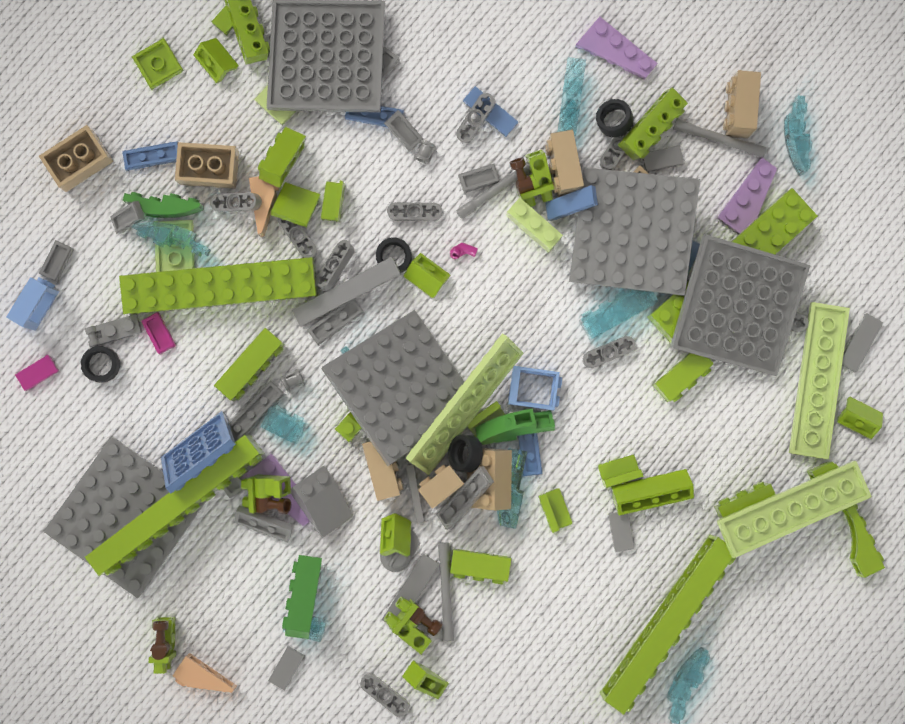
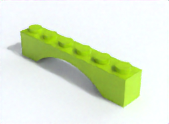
[807,461,885,578]

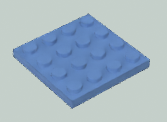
[161,411,236,493]

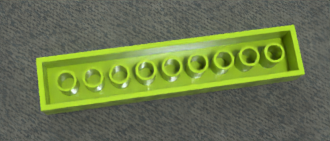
[647,188,818,343]
[119,257,318,315]
[85,435,265,576]
[600,534,736,715]

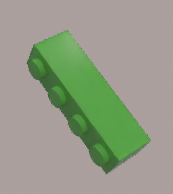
[282,555,322,639]

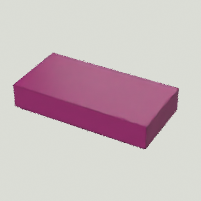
[141,312,177,355]
[15,355,59,391]

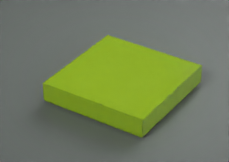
[131,38,184,90]
[271,182,321,228]

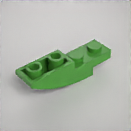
[123,192,204,218]
[475,409,555,445]

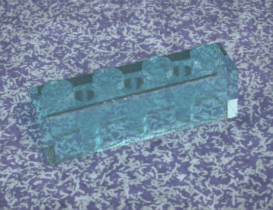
[579,290,659,340]

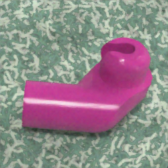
[450,243,478,259]

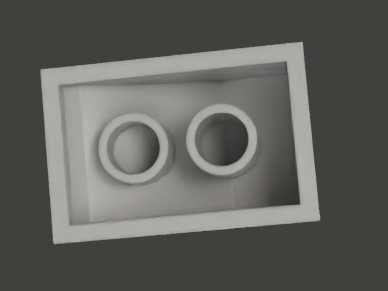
[291,465,353,538]

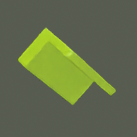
[193,38,239,83]
[321,180,345,222]
[404,253,451,298]
[837,396,883,440]
[467,401,506,437]
[598,455,644,488]
[538,488,572,533]
[380,513,411,557]

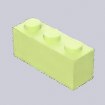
[506,198,563,253]

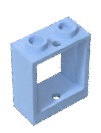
[6,277,59,331]
[508,366,562,411]

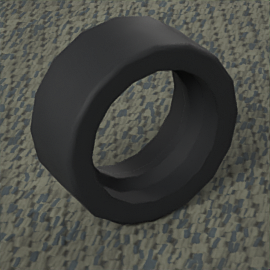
[596,99,634,138]
[376,237,412,273]
[81,346,120,383]
[448,434,483,472]

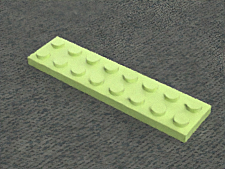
[789,302,850,460]
[406,333,524,475]
[717,461,872,558]

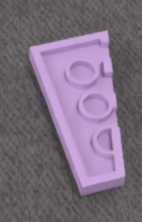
[575,16,658,80]
[717,158,777,234]
[241,454,310,526]

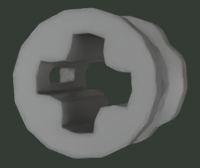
[414,140,436,164]
[280,369,305,392]

